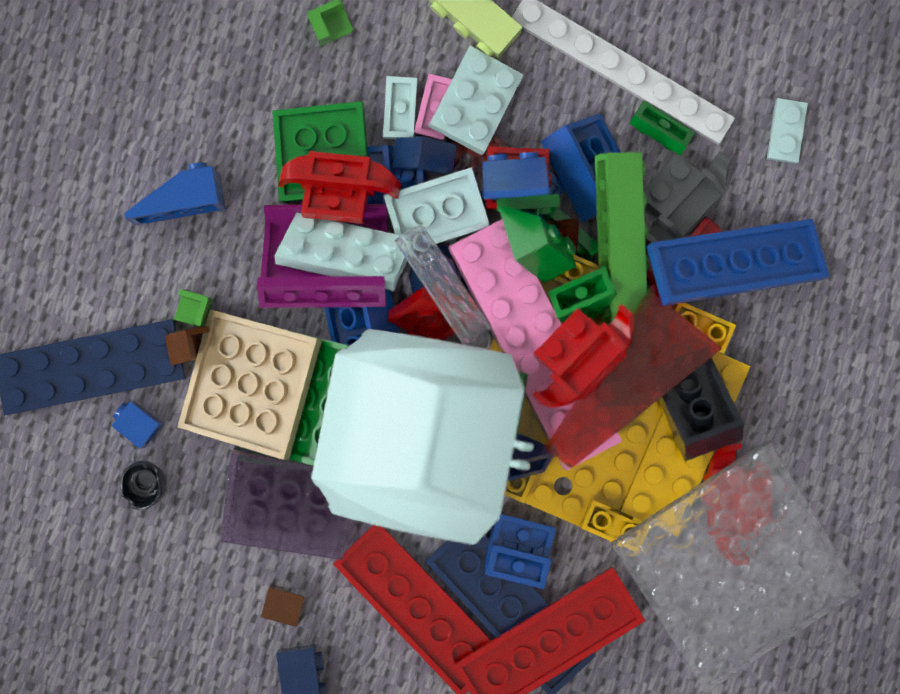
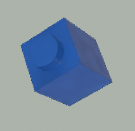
[111,401,164,449]

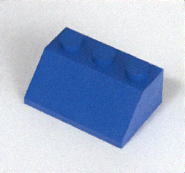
[540,113,621,223]
[324,289,400,346]

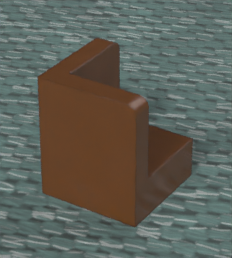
[165,326,210,365]
[261,584,305,627]

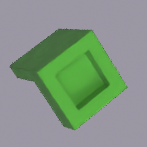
[306,0,353,46]
[174,289,213,327]

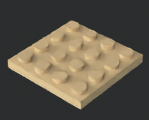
[177,309,322,460]

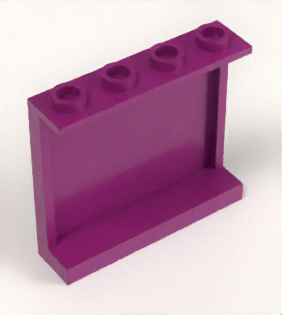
[257,204,388,308]

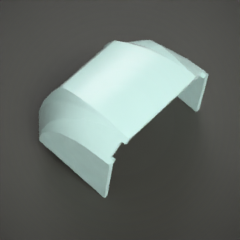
[311,329,533,544]

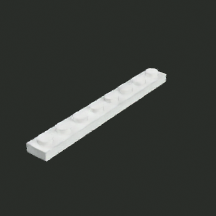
[512,0,735,145]

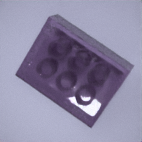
[220,445,349,560]

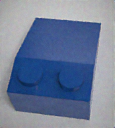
[482,152,549,200]
[124,162,226,225]

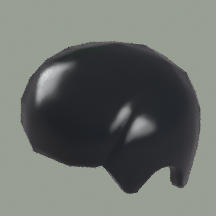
[120,460,167,510]

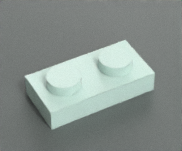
[383,76,417,139]
[767,98,808,164]

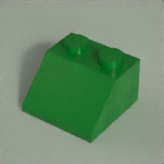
[499,206,577,283]

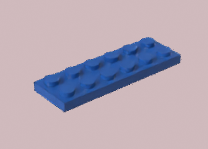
[646,219,830,306]

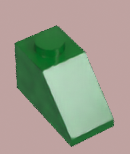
[548,266,617,323]

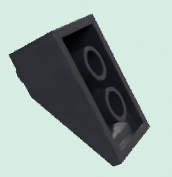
[650,346,744,461]

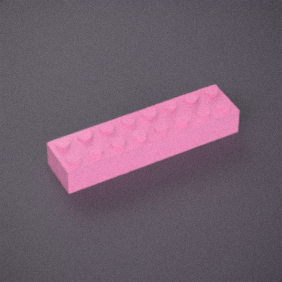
[448,219,622,471]

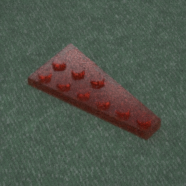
[544,293,722,468]

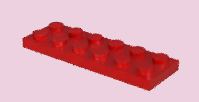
[333,525,491,694]
[454,567,646,694]

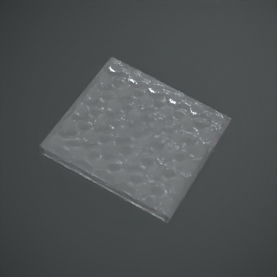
[610,440,861,693]

